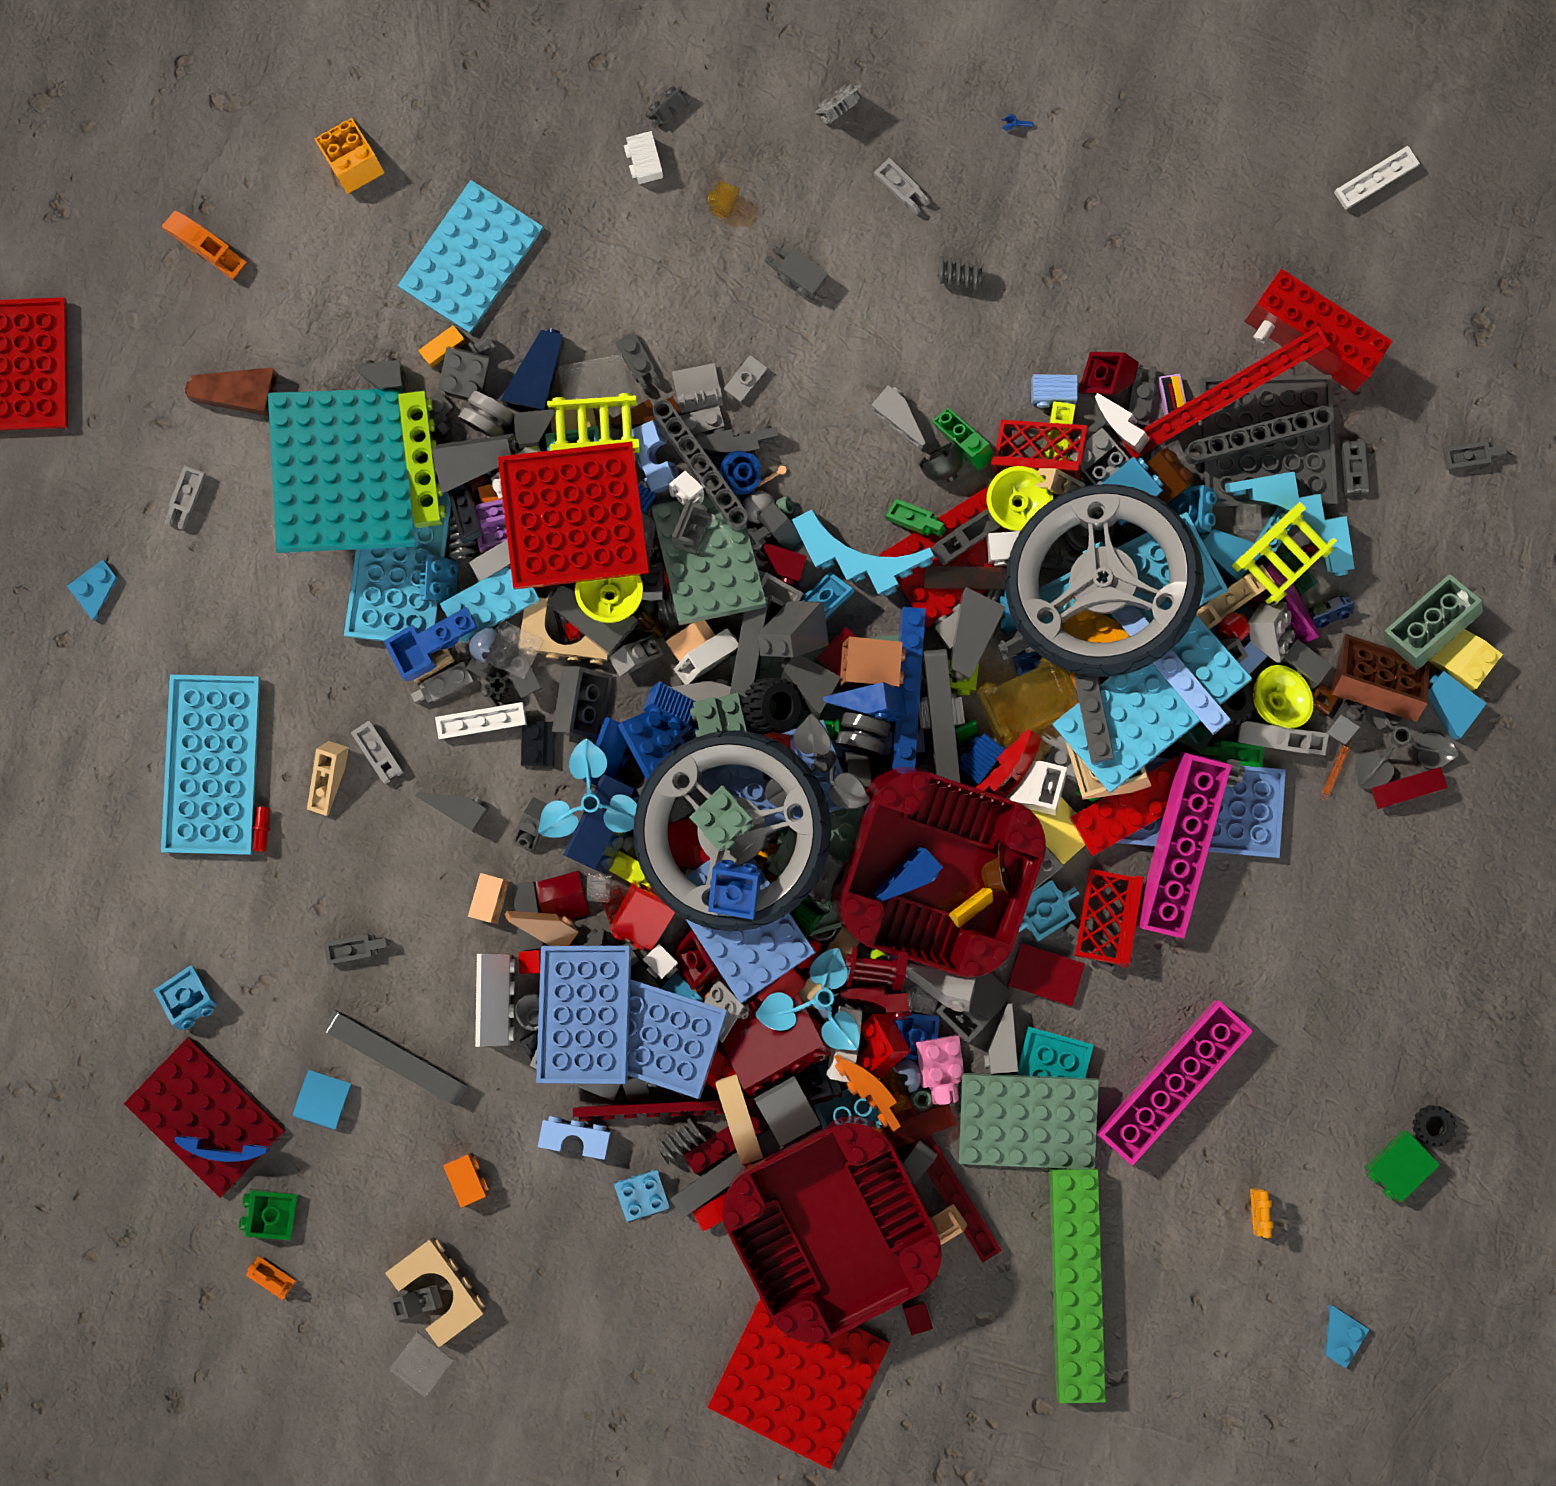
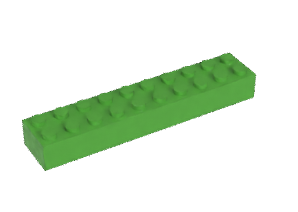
[1049,1168,1105,1403]

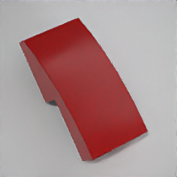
[692,1190,728,1232]

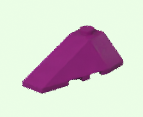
[1246,559,1320,644]

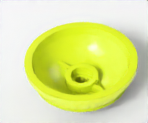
[987,466,1053,531]
[575,575,643,623]
[1253,665,1314,728]

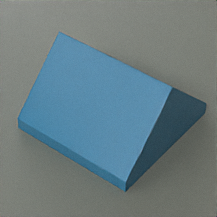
[800,571,855,622]

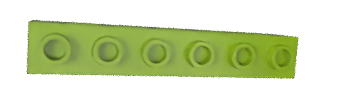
[398,391,446,528]

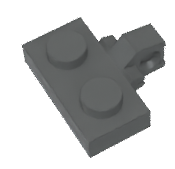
[412,391,454,438]

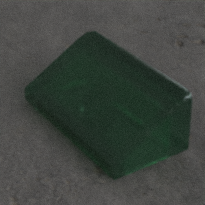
[1279,550,1318,596]

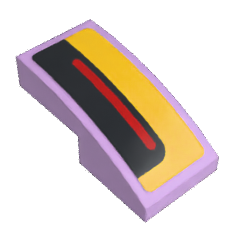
[1158,374,1186,415]

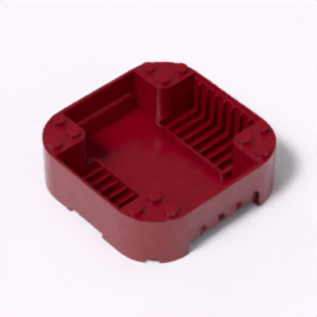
[832,767,1046,977]
[723,1116,942,1343]

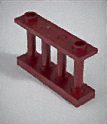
[841,946,908,994]

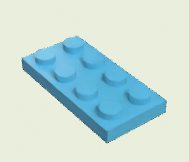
[440,565,540,643]

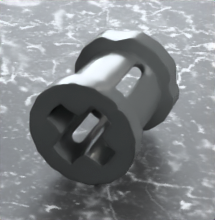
[469,333,497,355]

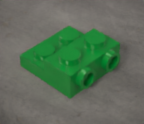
[239,1188,297,1240]

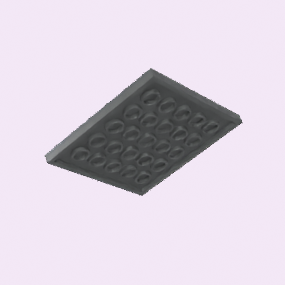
[1199,375,1338,508]

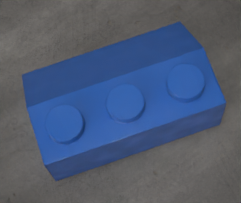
[583,717,629,787]

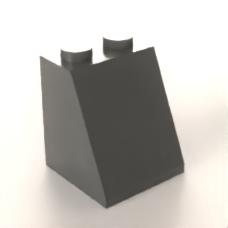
[757,601,829,657]
[754,1076,821,1147]

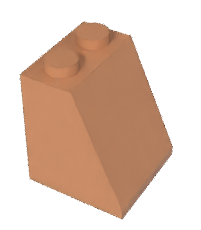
[839,637,906,688]

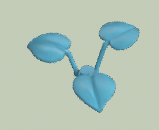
[538,739,637,838]
[756,948,860,1051]

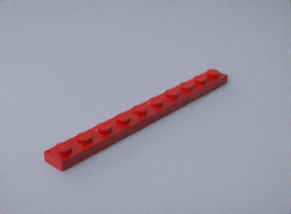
[1122,325,1330,458]

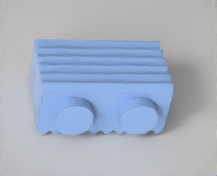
[1031,374,1077,408]

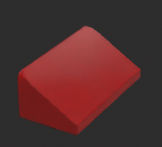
[757,969,806,1003]

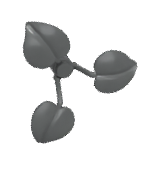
[1355,706,1459,789]
[765,714,871,809]

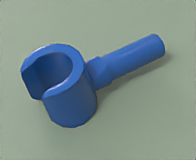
[1002,114,1033,131]

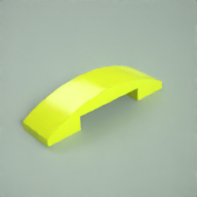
[1044,401,1075,478]

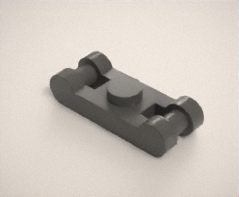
[1340,439,1369,496]

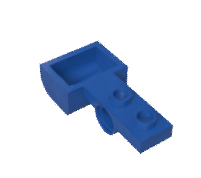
[384,607,478,681]

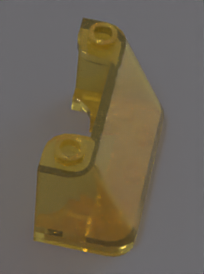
[977,658,1079,746]

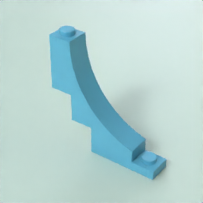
[1225,472,1355,576]

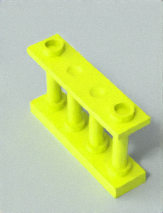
[547,393,640,453]
[1231,502,1337,604]

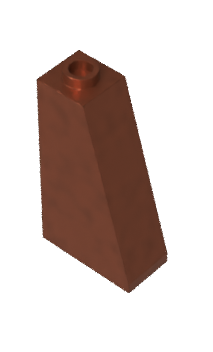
[185,368,278,416]

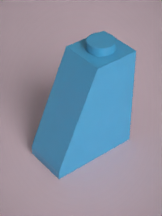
[1200,529,1262,584]
[1428,671,1487,740]

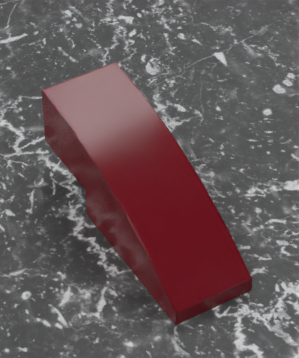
[1371,767,1448,809]

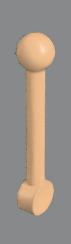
[753,466,787,491]

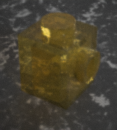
[707,180,739,219]

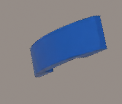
[175,1135,271,1162]

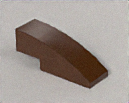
[610,396,681,429]

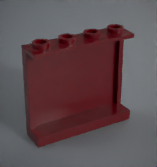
[722,991,830,1097]

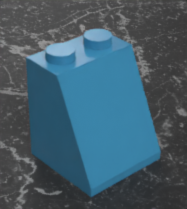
[1101,457,1164,526]

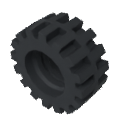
[1412,1105,1457,1147]

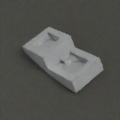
[469,540,510,582]

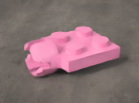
[916,1035,964,1105]

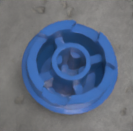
[719,451,761,495]

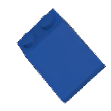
[823,682,906,722]

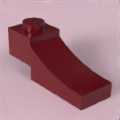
[840,986,912,1020]

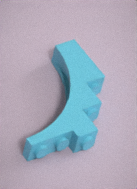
[792,510,936,597]

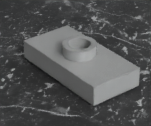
[724,355,767,403]

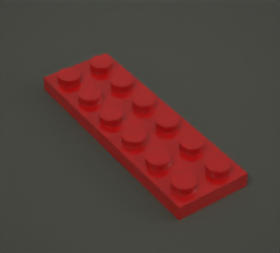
[1069,752,1187,856]

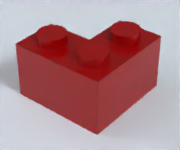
[856,1014,911,1077]

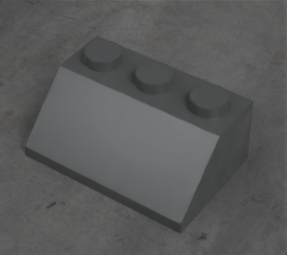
[552,666,613,740]

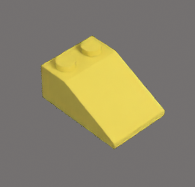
[1428,629,1503,691]

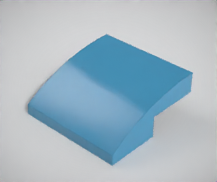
[293,1070,352,1130]

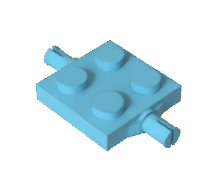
[1018,880,1079,942]

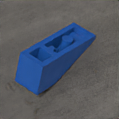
[872,847,943,901]

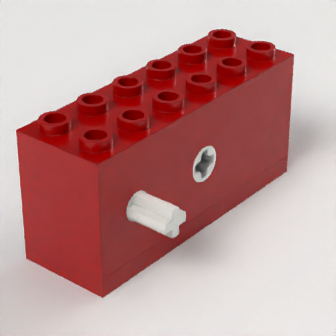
[1244,269,1393,393]

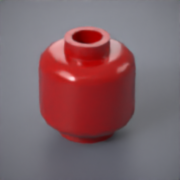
[1216,612,1250,642]

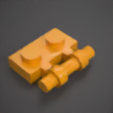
[1250,1188,1274,1238]

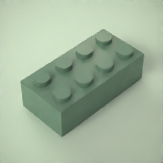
[1384,574,1483,670]

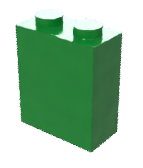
[1364,1130,1440,1203]

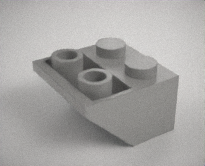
[1067,428,1130,485]
[1248,602,1295,662]

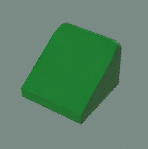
[955,721,979,746]

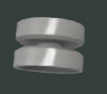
[458,391,514,437]

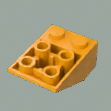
[314,118,385,194]

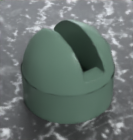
[776,496,794,515]

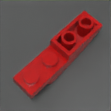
[975,729,1042,798]

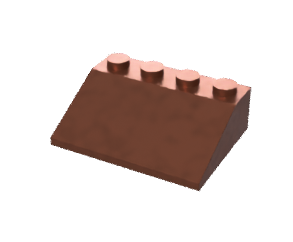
[1332,634,1429,722]

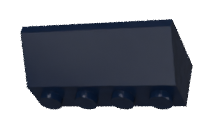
[563,774,640,874]

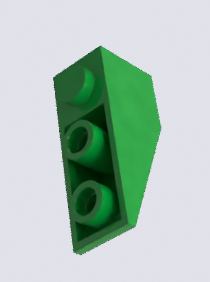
[932,407,994,472]

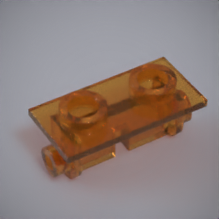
[878,1070,912,1114]

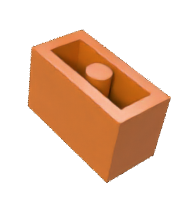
[443,1153,490,1208]

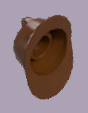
[981,844,1012,896]

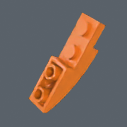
[161,211,247,281]
[834,1054,901,1131]

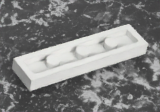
[1334,146,1420,210]
[435,702,527,739]

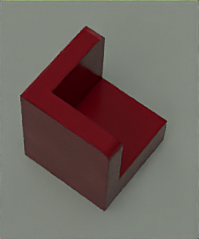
[902,1302,933,1336]

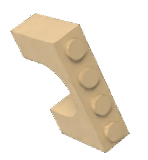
[519,597,609,665]
[385,1237,486,1347]

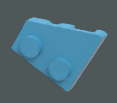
[67,560,118,621]
[1324,1304,1369,1368]

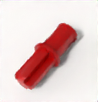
[252,807,271,852]

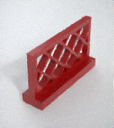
[991,420,1088,480]
[1075,869,1144,968]

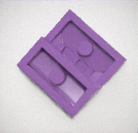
[476,499,507,553]

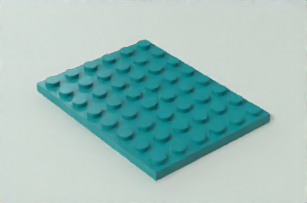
[268,388,414,553]

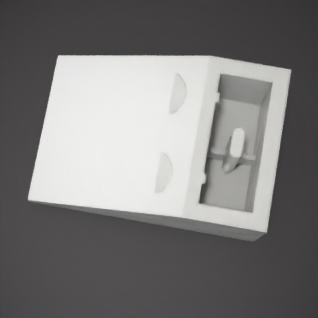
[1000,761,1067,816]

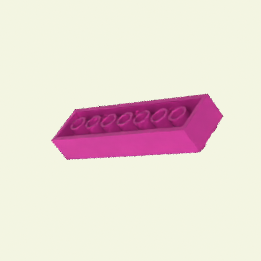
[1136,751,1231,939]
[1096,1000,1253,1166]

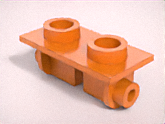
[246,1256,296,1300]

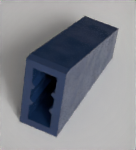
[501,329,564,412]

